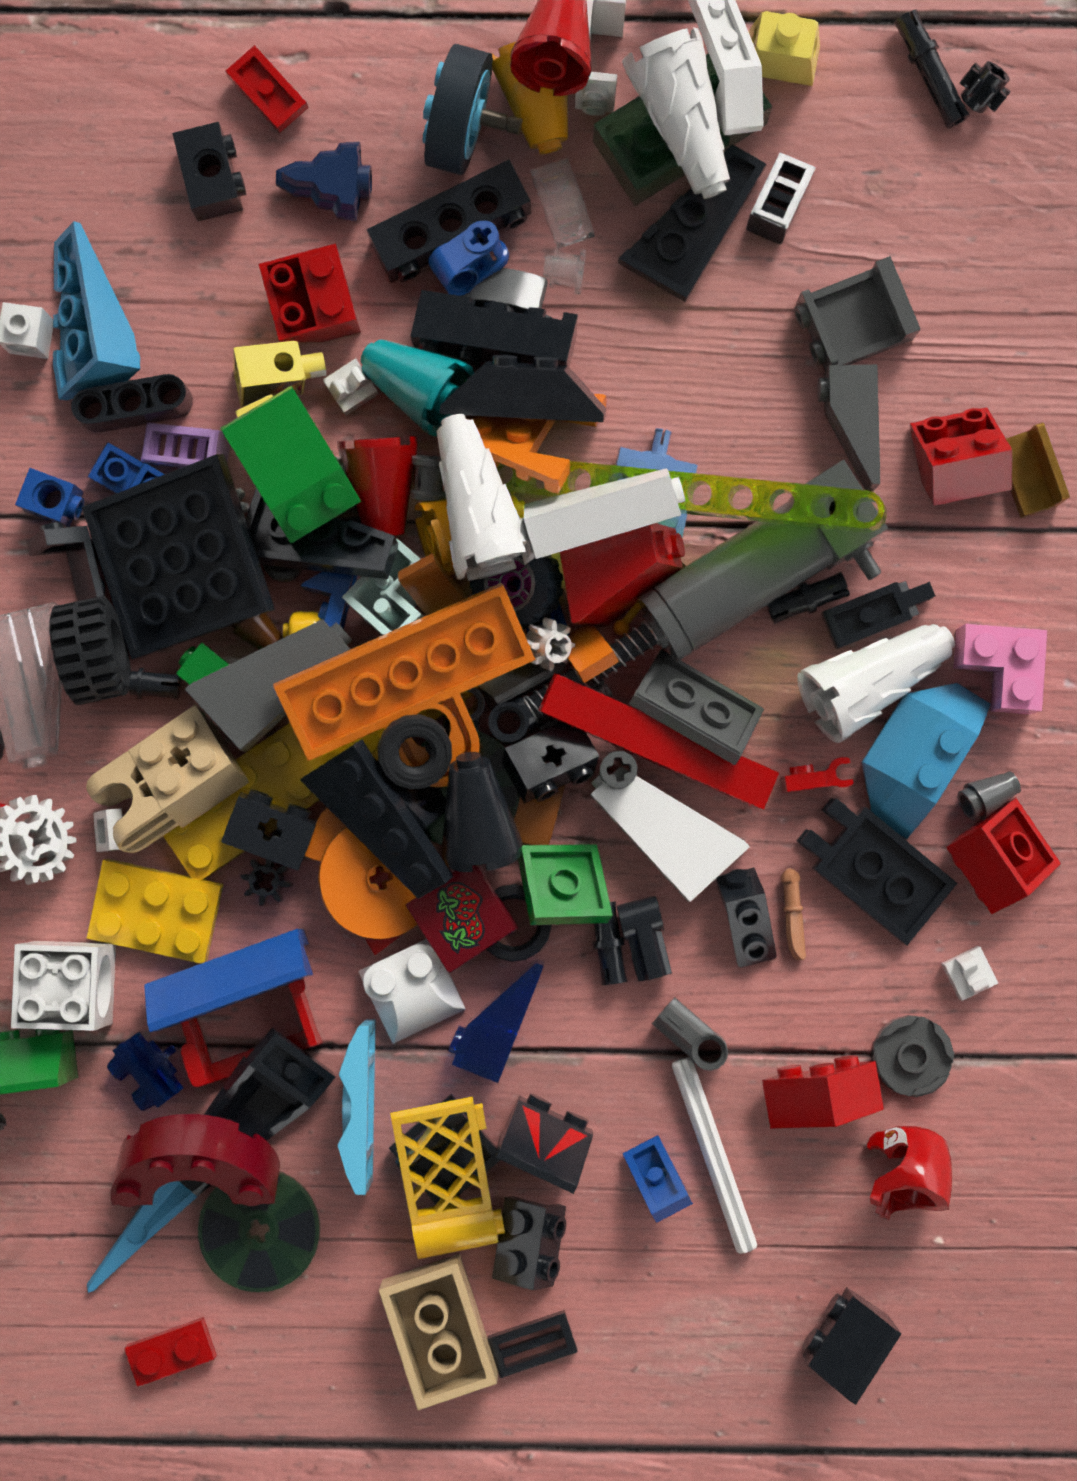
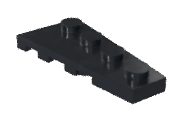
[618,144,766,302]
[246,488,399,579]
[300,739,454,899]

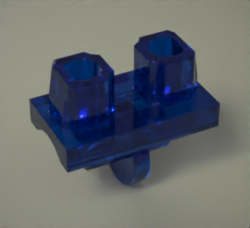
[107,1032,183,1111]

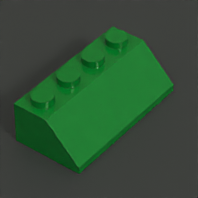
[0,1029,78,1094]

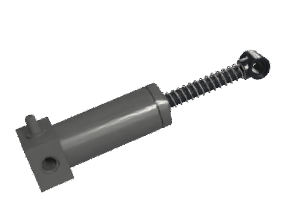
[488,460,888,744]

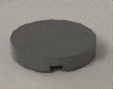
[871,1015,954,1097]

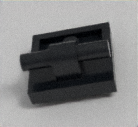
[389,1093,500,1204]

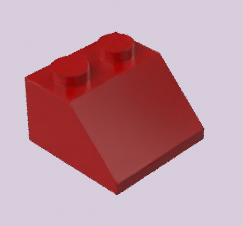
[946,797,1061,915]

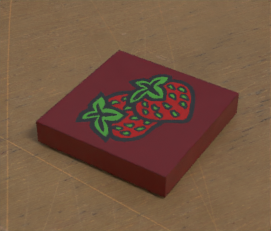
[405,865,518,973]

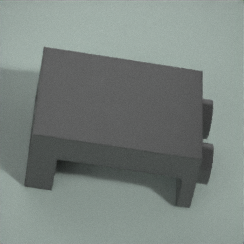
[794,256,921,372]

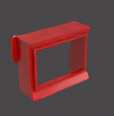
[180,979,323,1087]

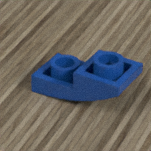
[87,442,165,493]

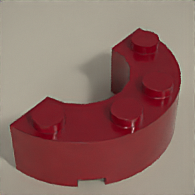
[111,1114,280,1207]

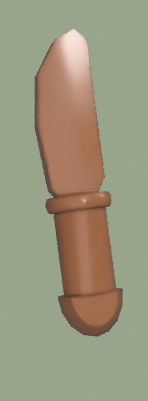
[781,868,806,960]

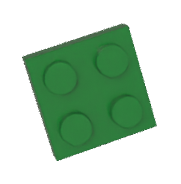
[518,844,613,925]

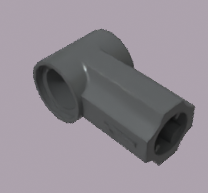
[652,997,728,1071]

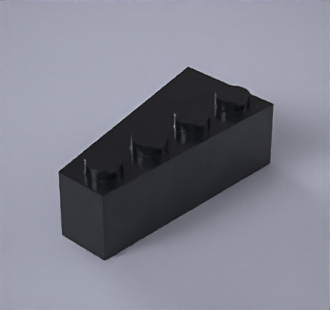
[410,290,578,366]

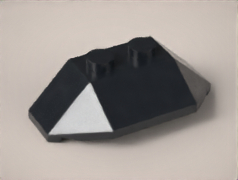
[440,355,606,422]

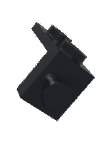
[26,522,105,601]
[716,867,777,967]

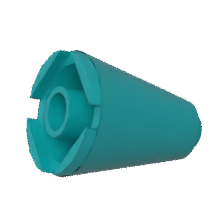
[360,339,474,437]

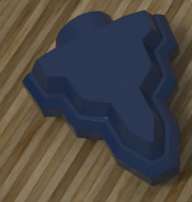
[275,141,372,221]

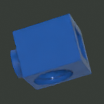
[15,468,85,527]

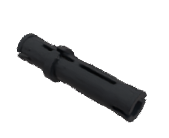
[894,9,970,129]

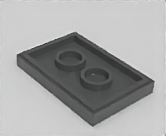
[629,649,764,765]

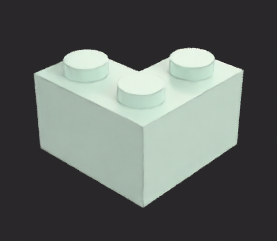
[342,539,424,635]

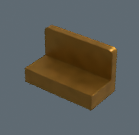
[1006,422,1070,518]

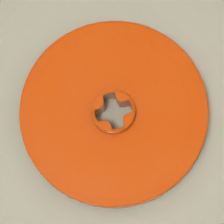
[318,827,417,939]

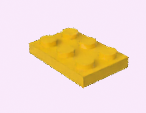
[87,858,224,964]

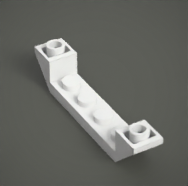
[688,0,764,135]

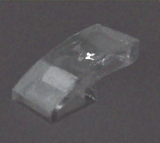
[530,158,595,249]

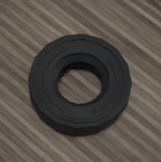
[378,714,452,789]

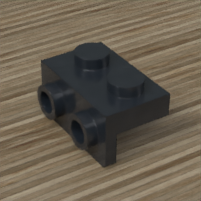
[492,1196,566,1290]

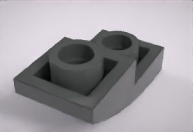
[463,268,548,314]

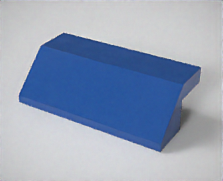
[144,928,313,1032]

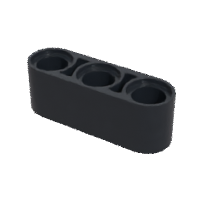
[71,374,193,432]

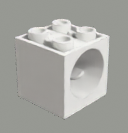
[11,941,116,1031]

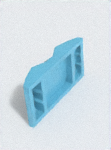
[337,1019,376,1195]

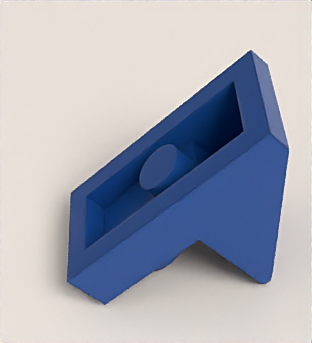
[301,572,358,630]
[622,1135,693,1223]

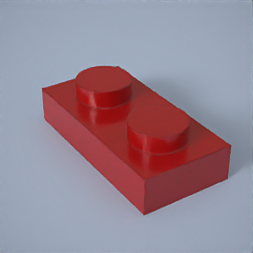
[225,45,309,134]
[124,1317,217,1387]

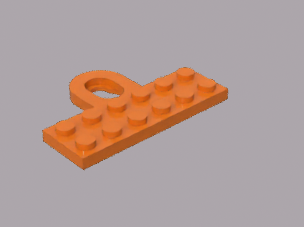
[273,583,535,787]

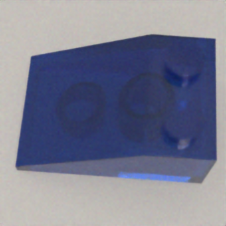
[448,959,544,1083]

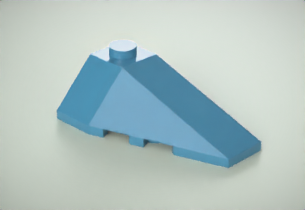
[53,221,140,401]

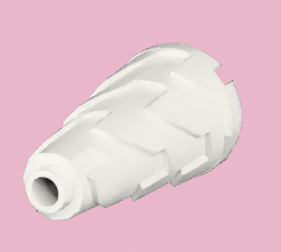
[622,27,730,199]
[437,414,535,581]
[797,624,955,743]

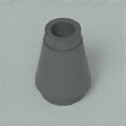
[957,771,1021,821]

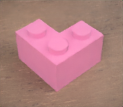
[953,624,1047,714]

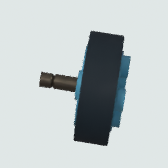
[422,43,523,175]

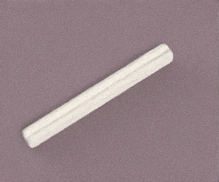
[672,1057,757,1254]

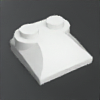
[358,939,466,1044]

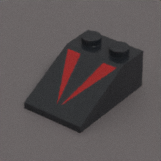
[496,1093,593,1194]

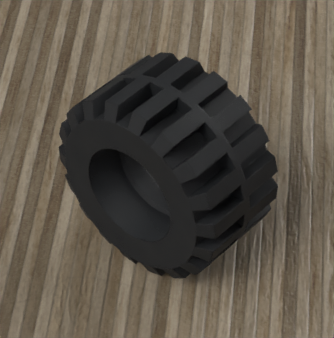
[49,596,131,705]

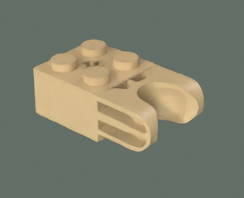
[86,704,249,853]

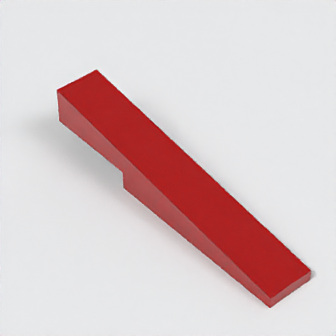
[538,673,779,810]

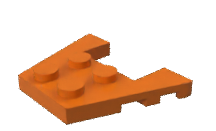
[466,394,607,494]

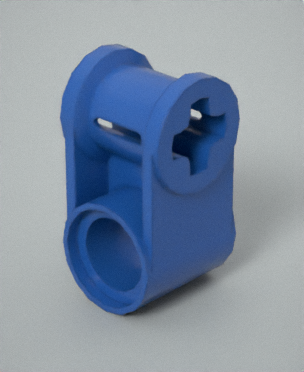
[428,220,509,296]

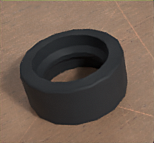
[486,884,552,962]

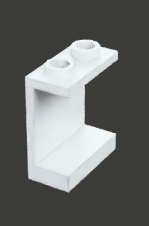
[575,0,626,116]

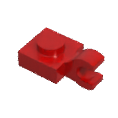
[780,757,854,793]

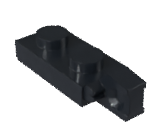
[821,581,936,650]

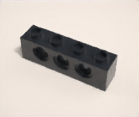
[366,159,531,283]

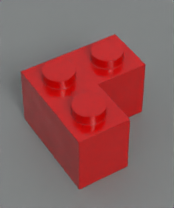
[762,1055,884,1129]

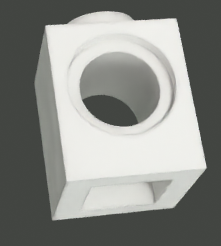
[0,302,53,359]

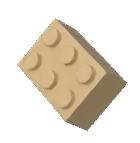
[379,1254,498,1410]

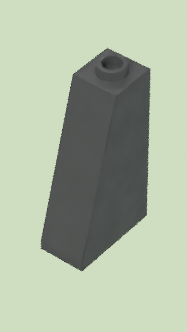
[185,619,352,752]

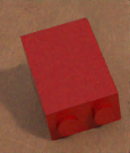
[560,523,685,627]

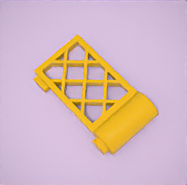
[390,1097,505,1259]

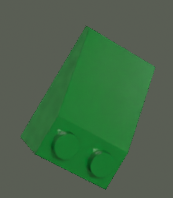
[220,386,361,543]

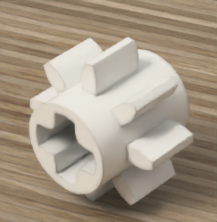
[526,617,575,671]

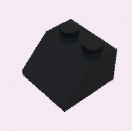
[803,1287,902,1405]

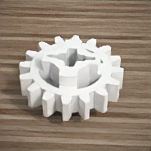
[0,795,76,885]

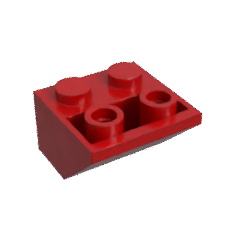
[258,243,361,342]
[910,407,1012,506]

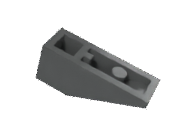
[817,364,880,491]

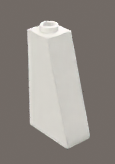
[524,468,686,559]
[590,767,750,902]

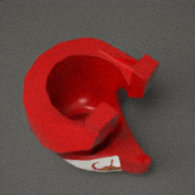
[866,1126,952,1221]

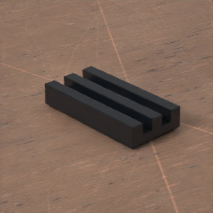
[488,1310,578,1378]

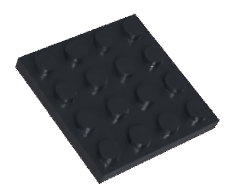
[82,454,275,659]

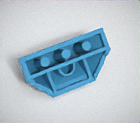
[861,683,991,839]

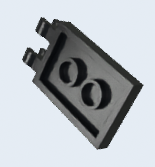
[796,798,958,946]

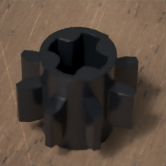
[959,61,1010,113]
[240,859,293,906]

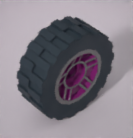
[470,555,564,629]

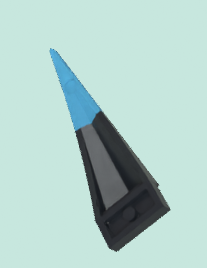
[87,1027,336,1293]

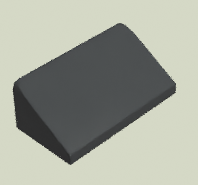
[478,662,566,710]

